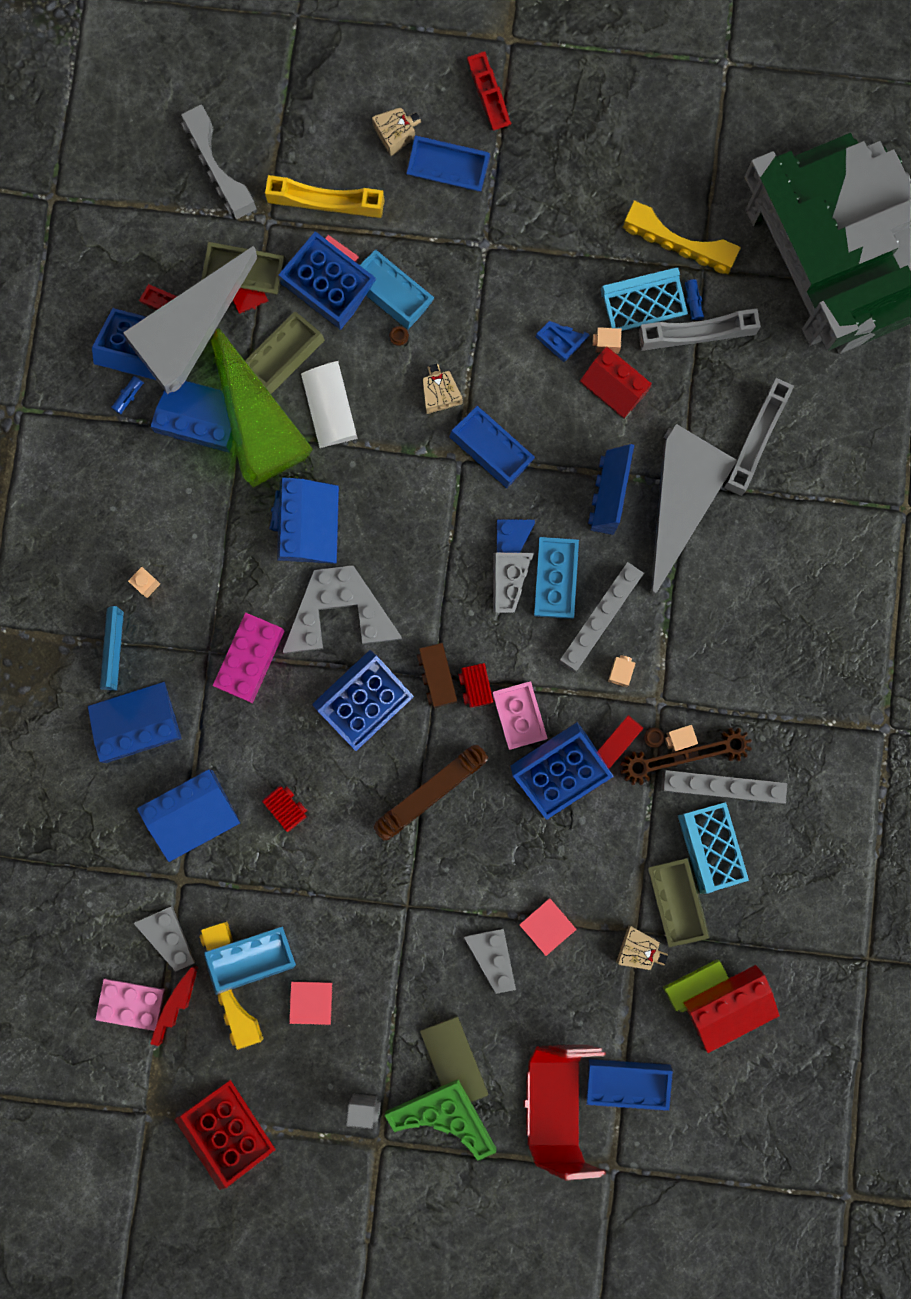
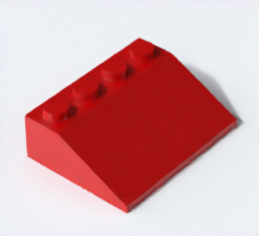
[683,965,780,1054]
[174,1080,276,1190]

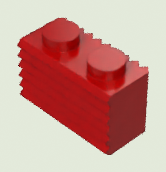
[458,663,493,708]
[262,785,308,832]

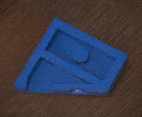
[536,321,589,362]
[497,520,535,553]

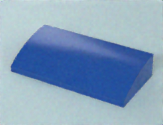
[407,135,490,192]
[449,406,535,488]
[587,1059,673,1111]

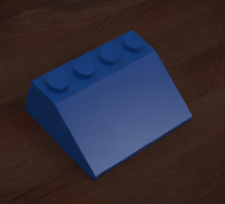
[278,231,376,330]
[92,308,156,380]
[150,381,246,453]
[588,444,634,535]
[277,478,339,564]
[312,650,414,751]
[88,682,182,763]
[510,722,614,820]
[137,769,240,862]

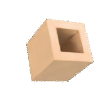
[592,328,621,354]
[128,567,160,598]
[608,655,636,688]
[665,725,698,752]

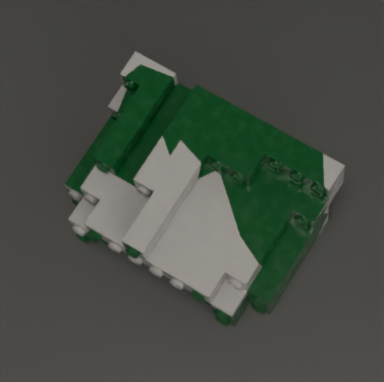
[745,133,911,354]

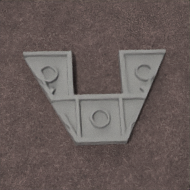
[283,566,402,654]

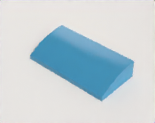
[360,250,434,330]
[100,606,124,691]
[204,927,296,995]

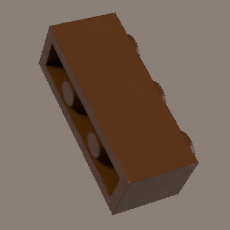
[417,643,457,708]

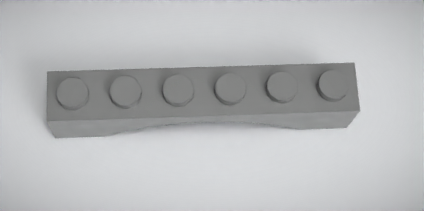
[181,104,256,220]
[638,309,760,351]
[724,378,794,496]
[559,562,644,673]
[661,770,787,804]

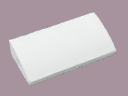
[301,361,357,448]

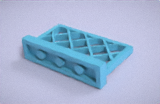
[600,267,688,331]
[678,802,749,894]

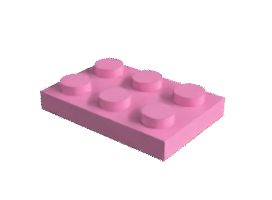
[492,681,548,750]
[96,978,165,1031]

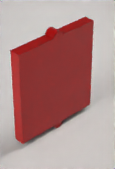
[233,288,268,314]

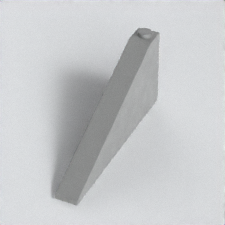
[123,246,257,394]
[650,424,737,596]

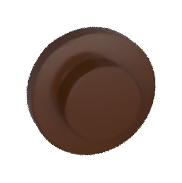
[389,326,409,346]
[644,728,664,748]

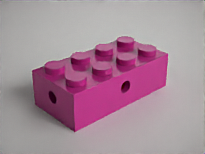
[213,612,285,704]

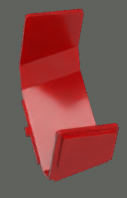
[524,1045,605,1180]

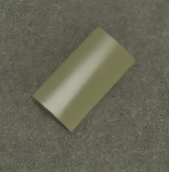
[201,242,286,295]
[241,311,325,395]
[648,857,710,947]
[420,1015,489,1102]

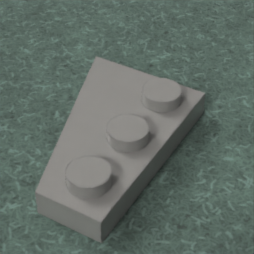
[493,553,534,613]
[134,906,196,972]
[464,929,516,994]

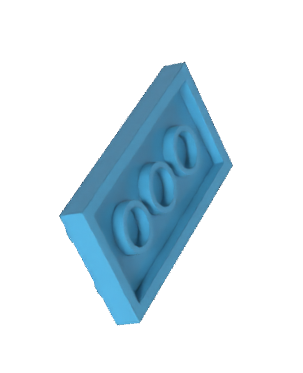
[534,537,579,619]

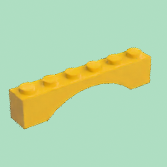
[265,175,384,218]
[623,200,741,274]
[200,921,263,1050]

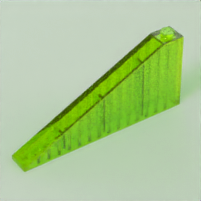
[211,328,313,487]

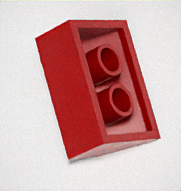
[580,347,652,419]

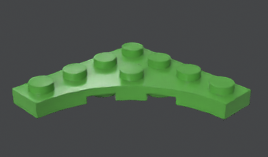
[385,1079,496,1161]

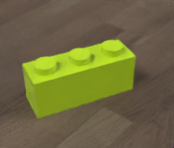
[663,959,729,1012]

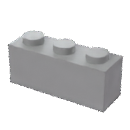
[347,1094,381,1128]

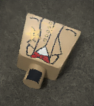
[372,108,421,156]
[423,364,462,414]
[616,926,668,970]

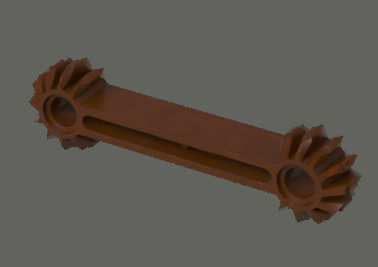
[620,728,752,785]
[374,745,488,841]

